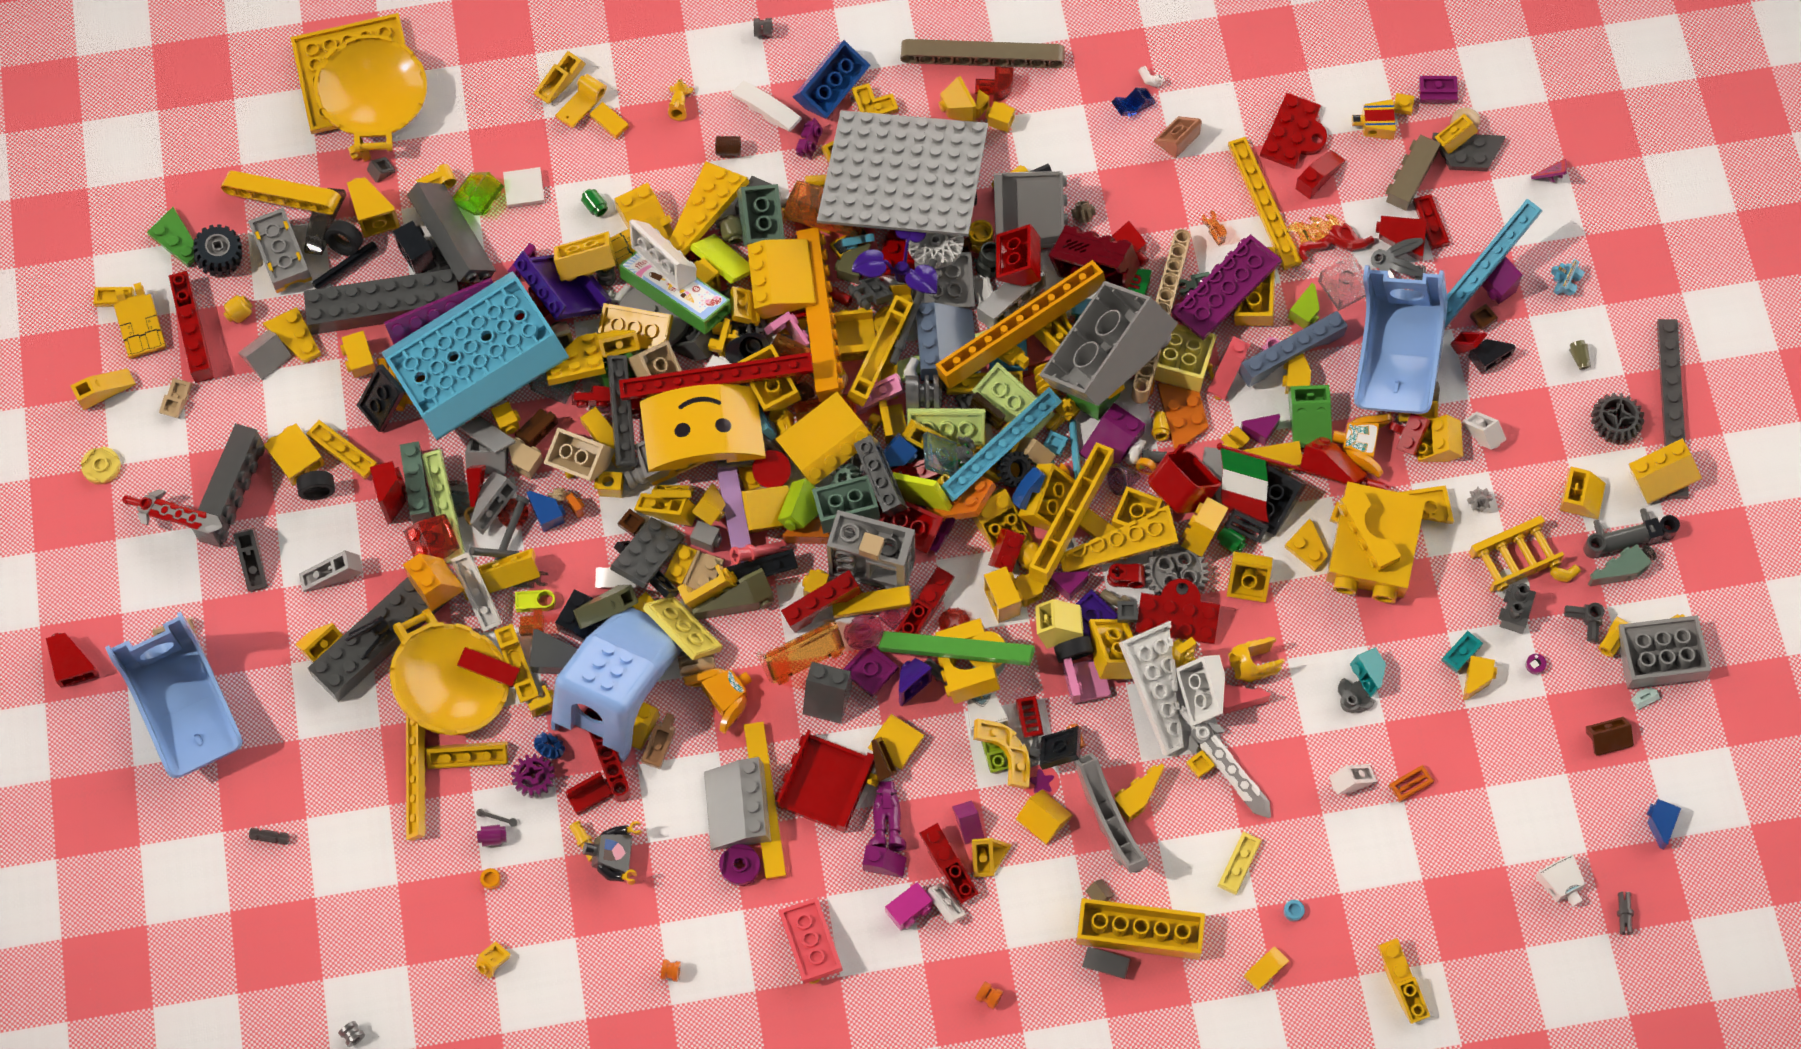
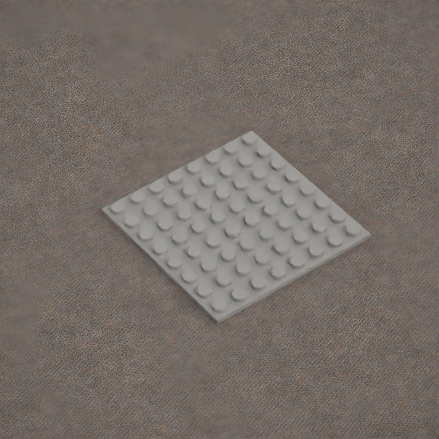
[817,110,988,236]

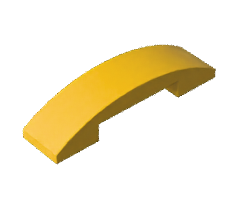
[494,624,539,703]

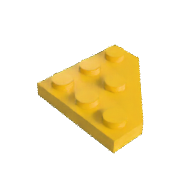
[546,332,606,386]

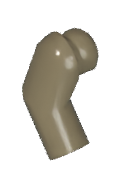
[1100,589,1130,607]

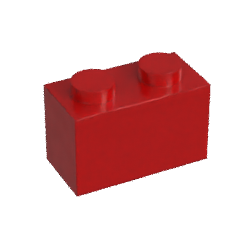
[988,528,1025,572]

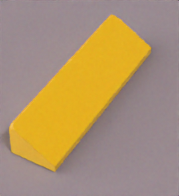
[426,741,508,769]

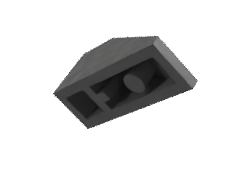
[233,527,268,591]

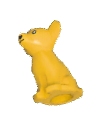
[668,79,693,121]

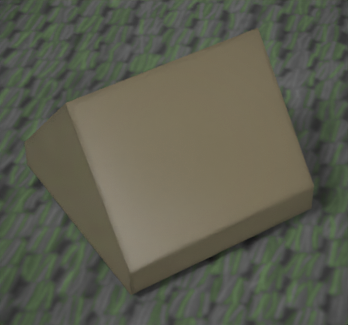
[1085,879,1114,901]

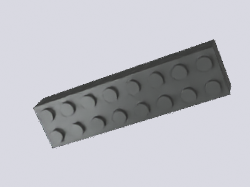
[304,269,460,335]
[308,577,451,702]

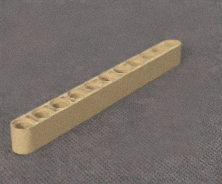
[1131,229,1191,404]

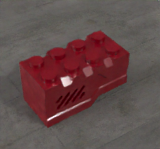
[1048,225,1141,289]

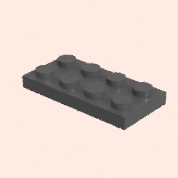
[610,517,685,589]

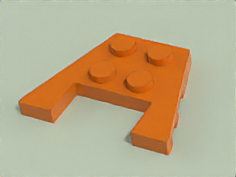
[925,467,996,521]

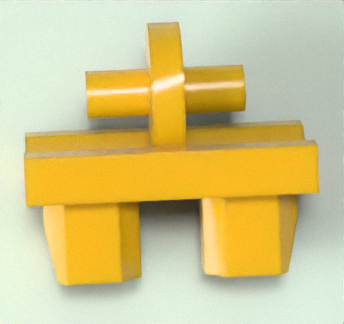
[708,318,739,358]

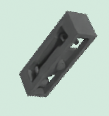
[854,435,908,517]

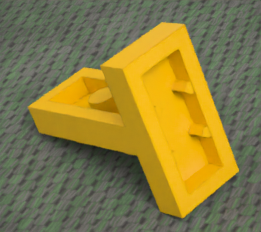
[1172,637,1197,668]

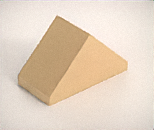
[1015,436,1056,466]

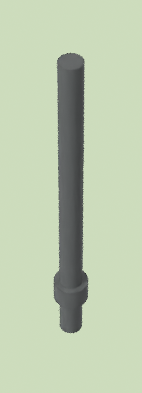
[890,258,937,365]

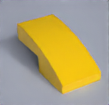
[1244,946,1289,991]

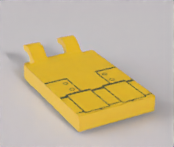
[610,214,673,272]
[114,282,167,359]

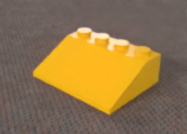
[747,239,816,320]
[775,391,872,486]

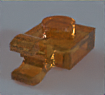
[1202,210,1227,246]

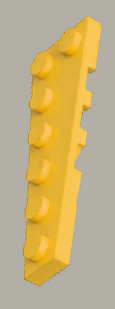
[1060,505,1179,572]

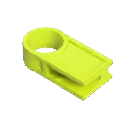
[515,589,556,613]

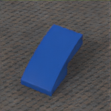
[1011,467,1046,510]

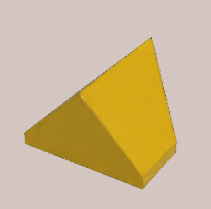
[971,838,1012,877]

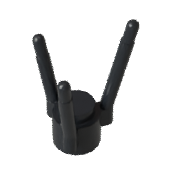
[345,616,390,660]

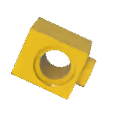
[594,471,624,498]

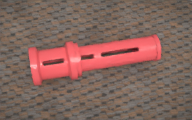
[730,541,787,565]

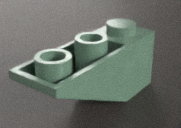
[1588,544,1652,586]

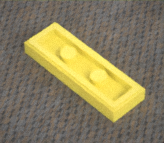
[1217,832,1262,895]

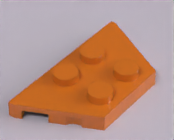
[1157,383,1209,450]

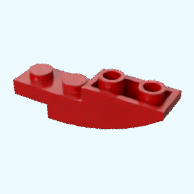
[572,386,642,417]
[895,566,955,634]
[919,823,979,904]

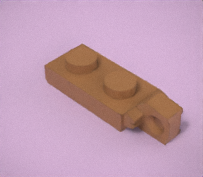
[641,713,676,769]

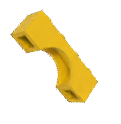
[1338,488,1401,572]

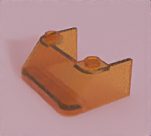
[756,619,845,685]

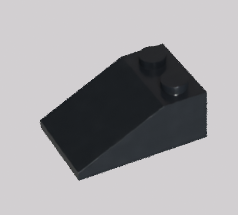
[1244,466,1306,536]

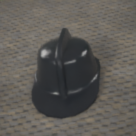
[725,332,770,363]

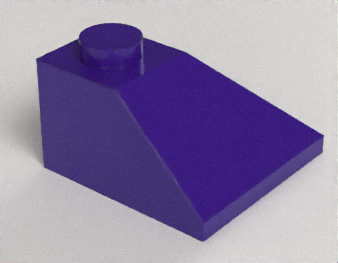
[899,658,932,706]

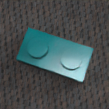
[1441,631,1483,673]

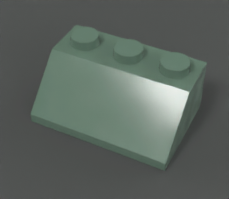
[737,184,785,247]
[812,475,881,534]

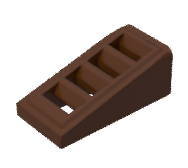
[871,737,897,782]

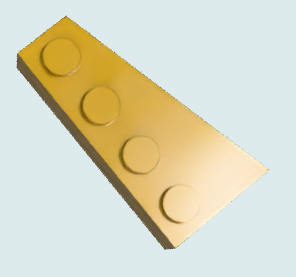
[1234,247,1276,326]

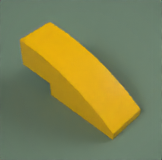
[533,50,586,104]
[580,406,618,468]

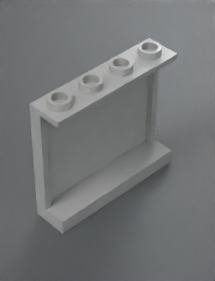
[994,171,1068,248]

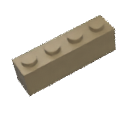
[1385,134,1441,211]

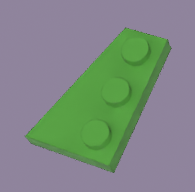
[147,207,195,268]

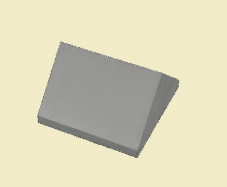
[238,330,292,380]

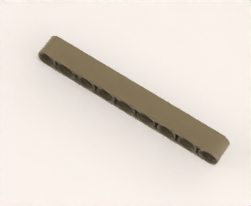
[900,39,1065,68]

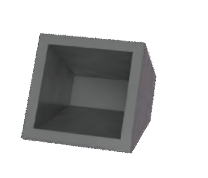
[803,662,852,724]

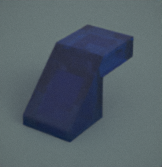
[1112,87,1156,116]

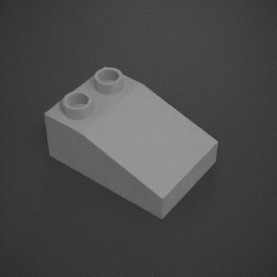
[1039,281,1178,406]

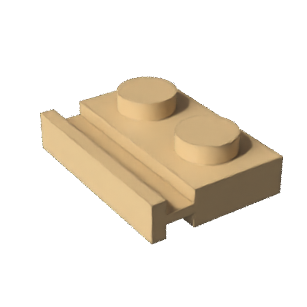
[683,550,724,590]

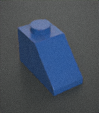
[526,491,566,532]
[1646,799,1681,850]

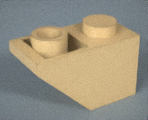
[509,436,543,479]

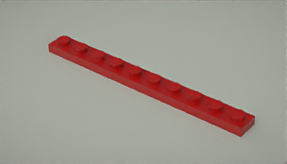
[619,352,814,401]

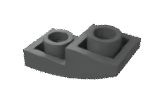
[1082,947,1131,979]

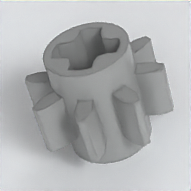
[1467,486,1493,512]

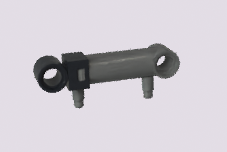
[1583,508,1680,559]

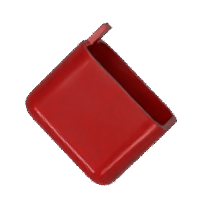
[1148,444,1221,514]

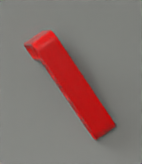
[584,708,630,802]

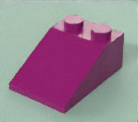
[1079,403,1146,476]

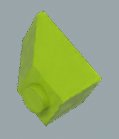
[1288,283,1320,329]

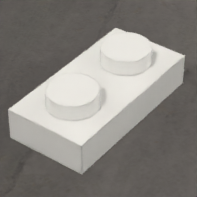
[926,883,967,924]

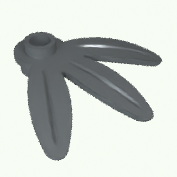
[1371,238,1424,278]

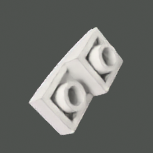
[595,568,638,588]

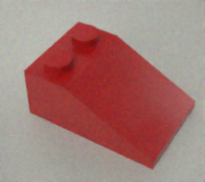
[1300,437,1367,484]
[879,501,944,554]

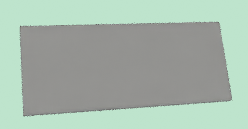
[460,416,516,454]

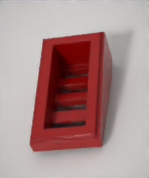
[1450,332,1487,354]
[466,465,486,507]
[1015,696,1044,738]

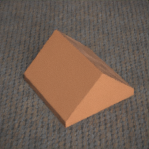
[1154,116,1202,159]

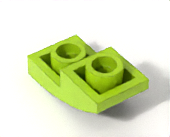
[981,741,1009,773]

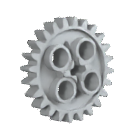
[1145,544,1209,595]

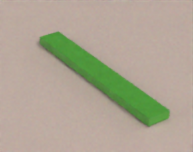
[878,631,1035,666]

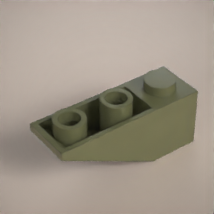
[573,584,638,629]

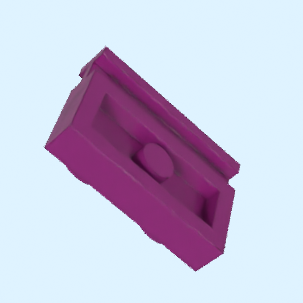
[1419,76,1458,103]

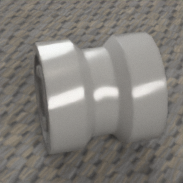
[623,465,648,490]

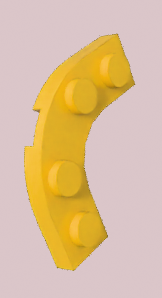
[973,718,1030,789]

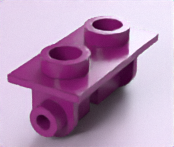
[795,118,823,160]

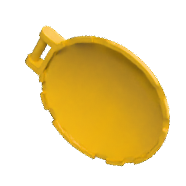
[314,35,427,153]
[390,608,509,735]

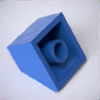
[883,432,918,467]

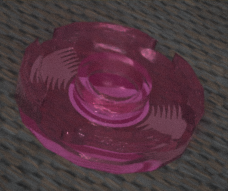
[843,615,884,650]

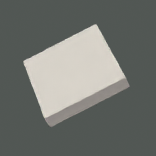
[503,167,545,208]

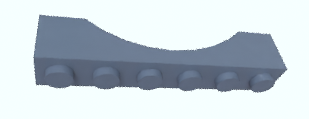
[1238,311,1348,387]

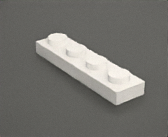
[451,551,502,632]

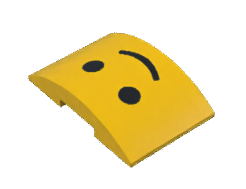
[640,384,766,472]

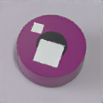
[1525,653,1547,675]

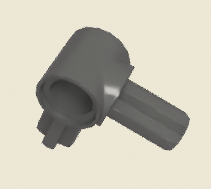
[1564,602,1605,643]

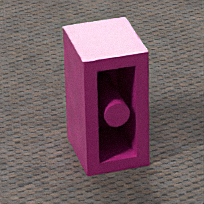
[885,882,933,931]

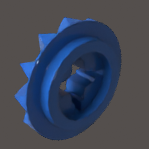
[534,732,565,759]

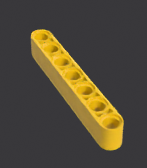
[221,171,341,215]

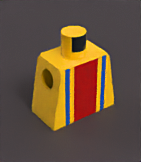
[1352,99,1396,140]

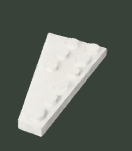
[1119,621,1184,755]

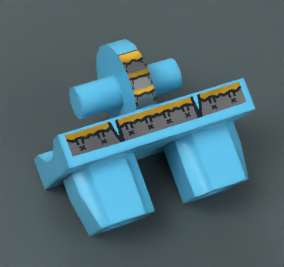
[1551,259,1585,296]

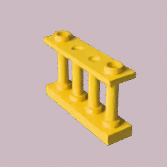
[1469,515,1564,593]

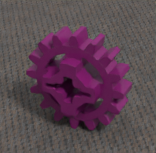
[511,753,556,798]

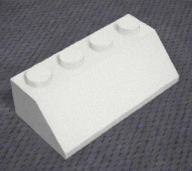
[629,219,697,291]

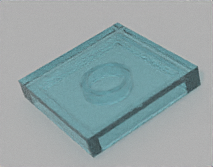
[923,432,959,477]

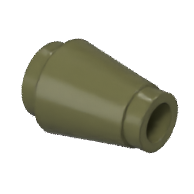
[1569,340,1590,370]

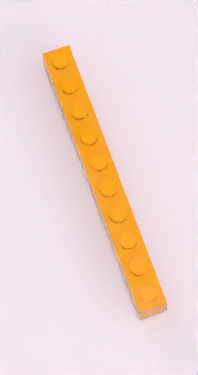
[796,227,845,402]
[935,260,1105,389]

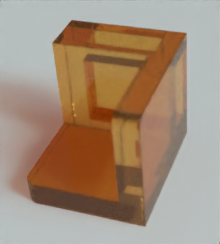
[519,609,545,636]

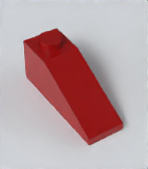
[1295,150,1345,199]

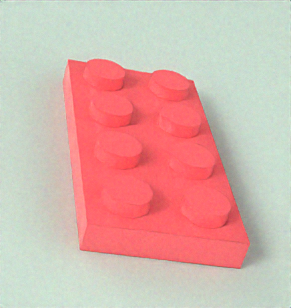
[778,897,843,984]

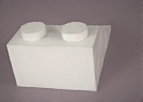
[1176,655,1225,726]

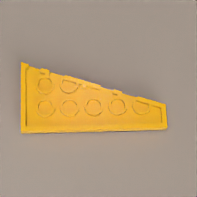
[669,161,750,257]

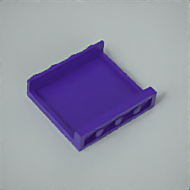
[513,251,612,320]

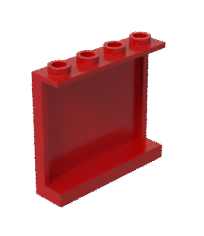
[775,730,875,833]

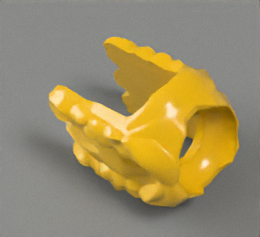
[1228,637,1284,683]

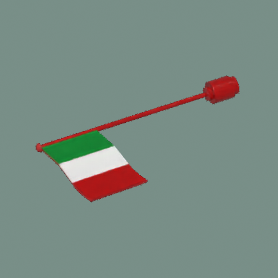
[1217,443,1389,523]

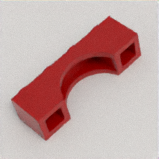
[781,570,863,633]

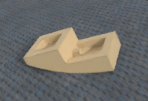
[159,378,193,418]

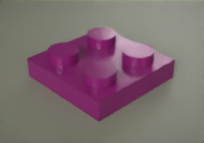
[843,642,899,697]

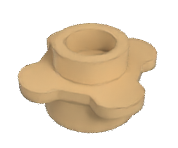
[548,488,571,501]

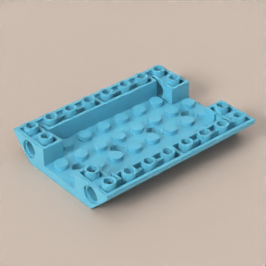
[381,271,569,440]

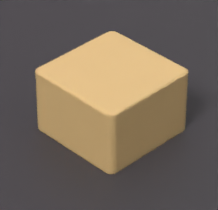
[859,532,884,560]

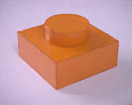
[566,493,585,519]

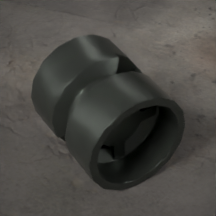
[975,242,996,278]

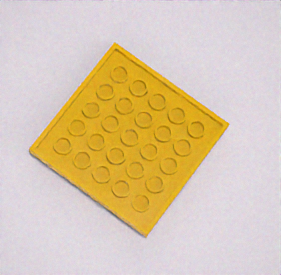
[290,13,406,134]

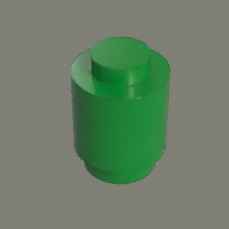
[581,189,608,217]
[1216,527,1247,553]

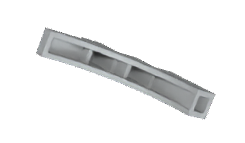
[1074,753,1149,873]

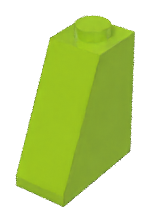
[778,478,818,531]

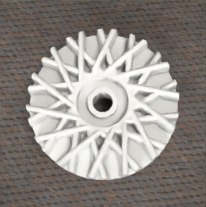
[908,233,964,269]

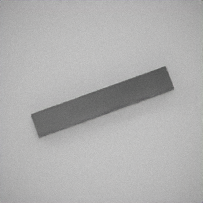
[607,355,636,468]

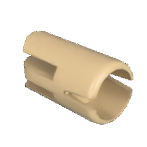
[678,654,716,676]

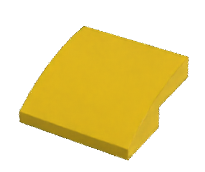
[868,714,925,770]

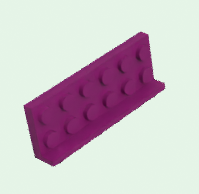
[1172,234,1282,340]
[384,278,493,345]

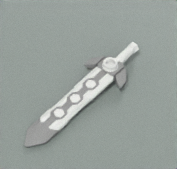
[1178,705,1271,818]

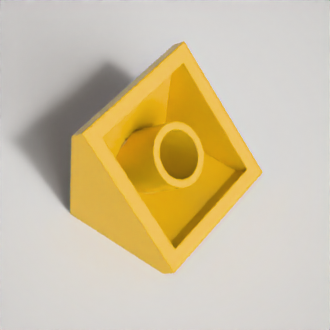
[1016,789,1073,845]

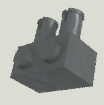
[1498,583,1536,634]

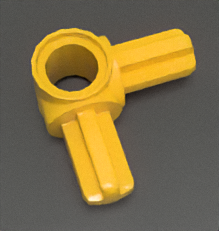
[1045,397,1081,432]

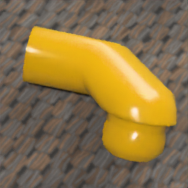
[1550,565,1581,583]

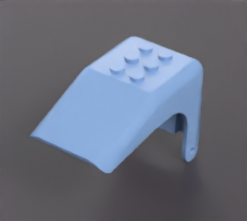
[1354,265,1448,414]
[551,607,682,762]
[105,611,243,778]

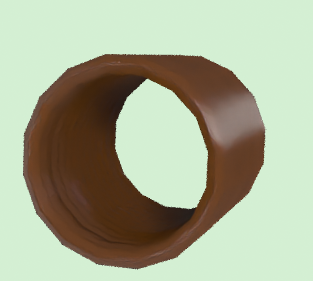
[715,135,741,156]

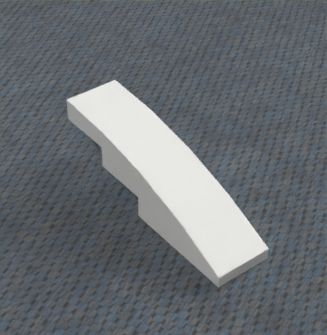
[732,80,802,132]

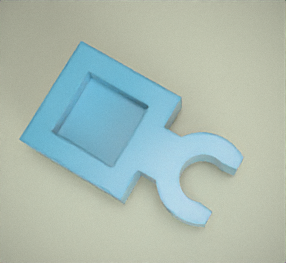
[841,233,875,249]
[1043,430,1069,464]

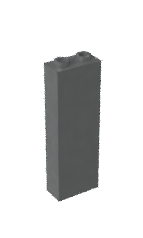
[407,182,496,283]

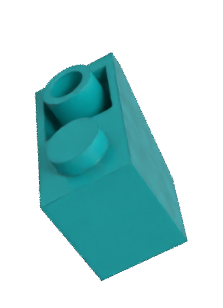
[1350,647,1386,697]

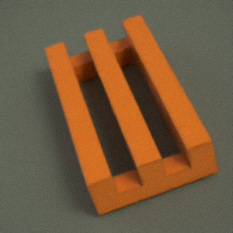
[1388,765,1434,803]

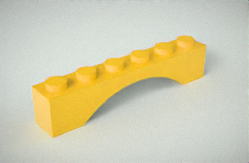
[846,295,913,407]

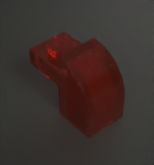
[975,67,1014,102]

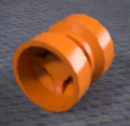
[975,981,1003,1010]

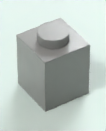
[690,520,722,553]

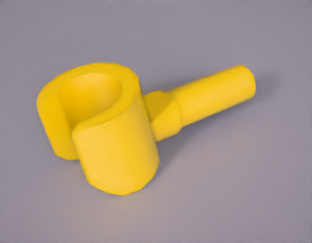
[868,413,881,436]
[866,773,879,788]

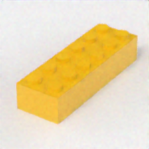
[1076,898,1205,960]

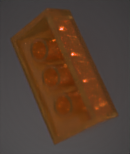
[783,180,862,237]

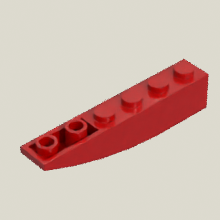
[168,271,214,383]

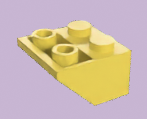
[1035,599,1083,649]

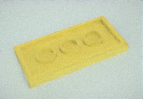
[643,597,723,660]

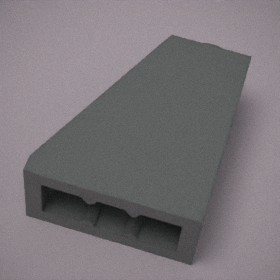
[530,629,577,674]

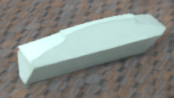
[1631,688,1660,709]

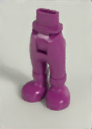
[868,781,906,852]

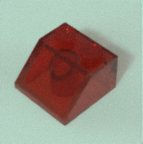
[403,514,460,559]

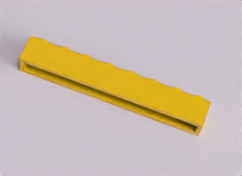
[1029,442,1114,585]

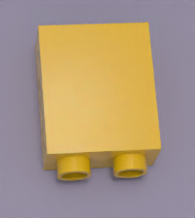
[1326,482,1426,603]

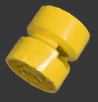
[969,220,993,253]

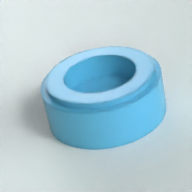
[1283,900,1305,922]

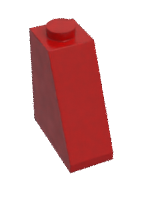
[1376,216,1427,261]
[46,633,100,688]

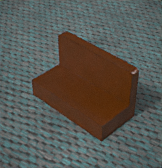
[515,409,558,447]
[1586,716,1634,756]

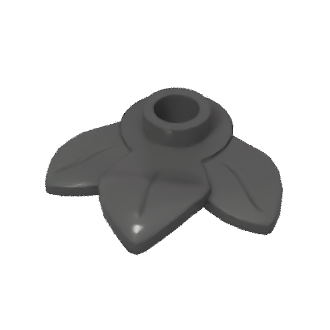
[1338,678,1375,712]

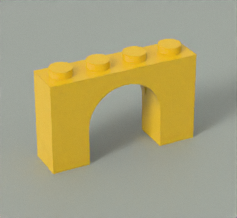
[935,618,1001,704]

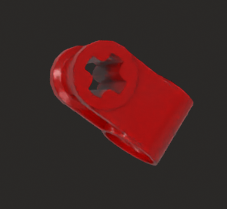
[1107,563,1145,589]

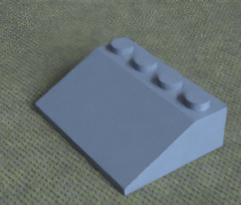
[915,302,978,381]

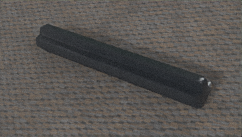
[312,242,378,289]

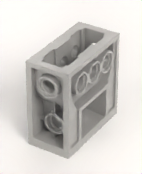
[827,510,915,589]

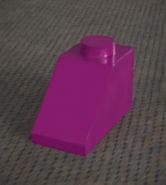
[862,845,907,878]

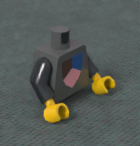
[582,821,642,885]

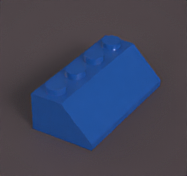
[793,40,871,119]

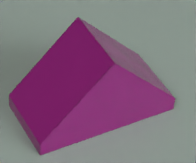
[1240,414,1280,446]
[1048,571,1088,601]
[952,800,984,845]

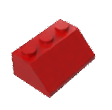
[996,224,1041,286]
[370,461,407,524]

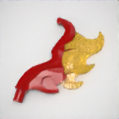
[1287,214,1375,262]

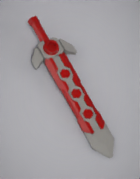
[122,489,222,534]

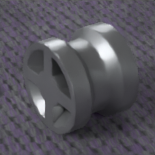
[338,1021,365,1047]

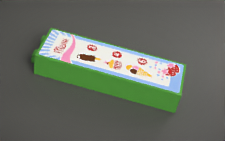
[619,251,731,334]

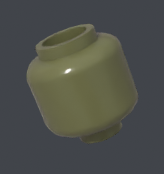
[719,215,743,244]

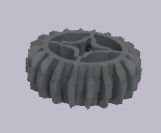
[1591,392,1644,444]

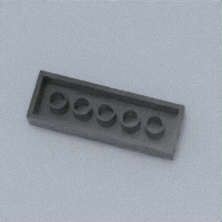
[192,423,265,548]

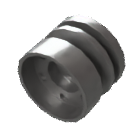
[905,375,942,416]

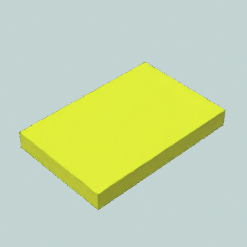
[690,234,750,284]
[892,472,953,511]

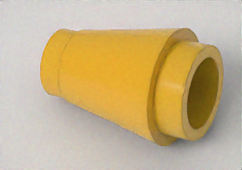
[1151,411,1171,441]

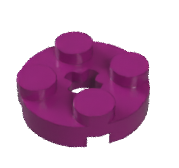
[719,844,760,886]

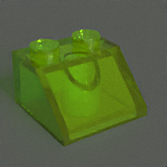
[452,172,504,215]

